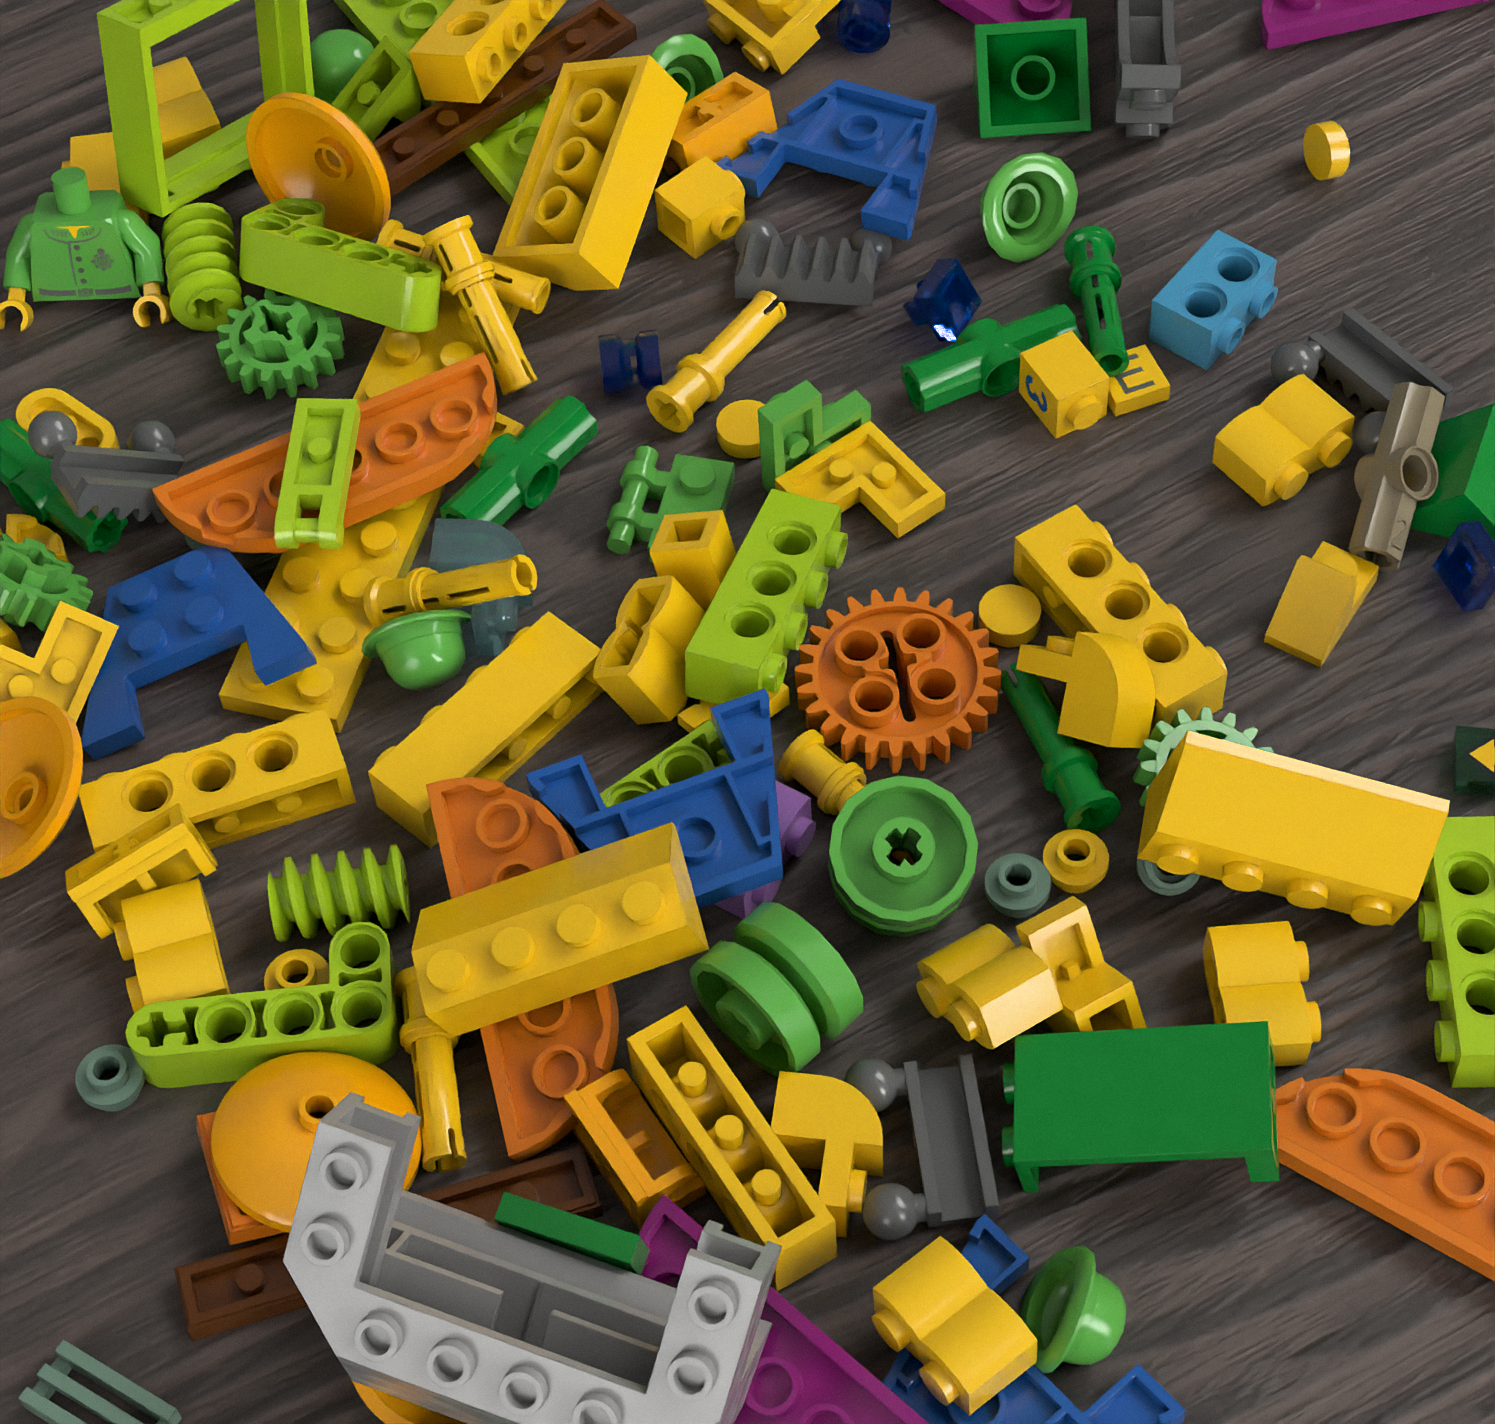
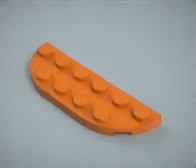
[152,352,497,554]
[426,778,619,1163]
[1276,1068,1495,1281]

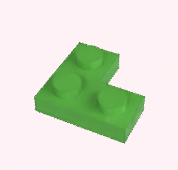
[758,379,871,493]

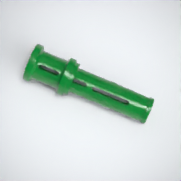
[1064,225,1129,377]
[1001,662,1121,834]

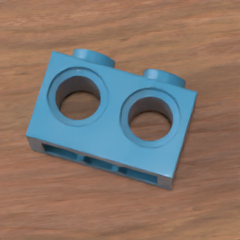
[1148,230,1278,370]

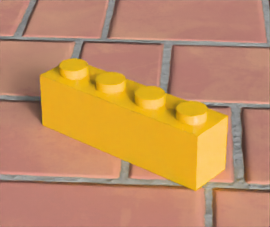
[368,611,604,849]

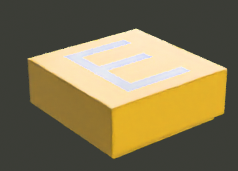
[1107,344,1171,417]

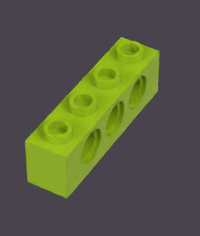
[685,489,848,705]
[1418,816,1495,1088]

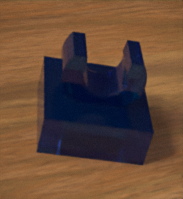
[903,258,982,342]
[1433,521,1495,611]

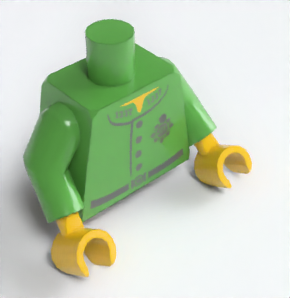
[0,167,174,332]

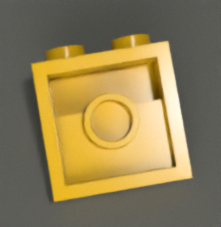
[702,0,841,75]

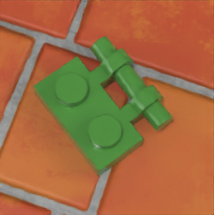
[606,446,735,563]

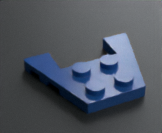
[716,79,937,241]
[81,545,317,761]
[526,688,783,910]
[882,1214,1186,1424]

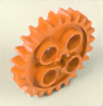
[795,587,1001,773]

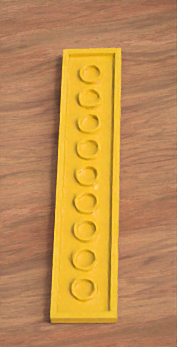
[219,253,521,733]

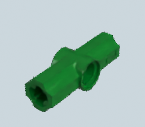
[901,304,1082,413]
[439,394,598,548]
[0,418,128,553]

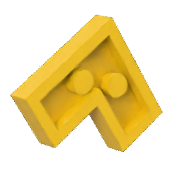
[775,420,946,538]
[0,601,119,724]

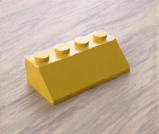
[492,55,688,291]
[1137,731,1450,926]
[411,822,709,1037]

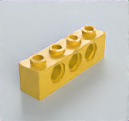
[408,0,567,104]
[1013,504,1227,733]
[79,708,356,852]
[626,1006,837,1292]

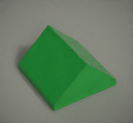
[973,17,1091,138]
[1410,403,1495,551]

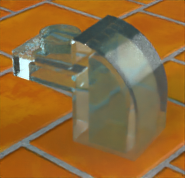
[429,518,534,656]

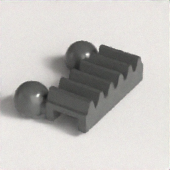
[734,218,892,306]
[1270,307,1455,454]
[28,411,184,523]
[844,1054,999,1240]

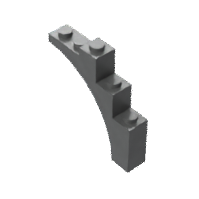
[1114,0,1181,139]

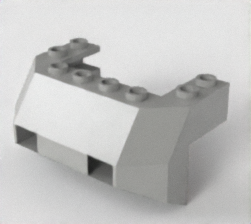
[283,1092,782,1424]

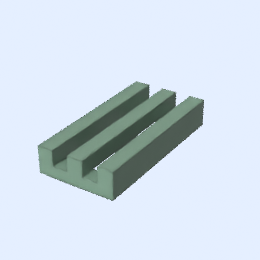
[18,1339,182,1424]

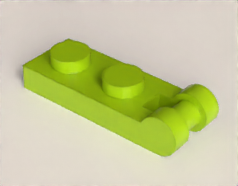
[274,398,361,549]

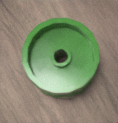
[828,775,978,938]
[689,901,864,1077]

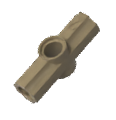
[1348,382,1445,572]

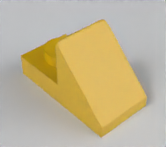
[1264,541,1379,668]

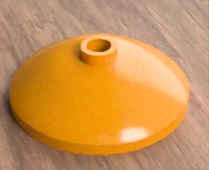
[246,92,391,242]
[0,696,83,879]
[211,1051,422,1233]

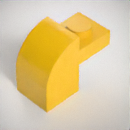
[1016,631,1155,748]
[1015,896,1147,1033]
[771,1071,883,1238]

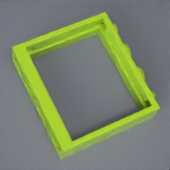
[97,0,315,218]

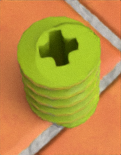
[161,202,244,332]
[267,844,411,942]

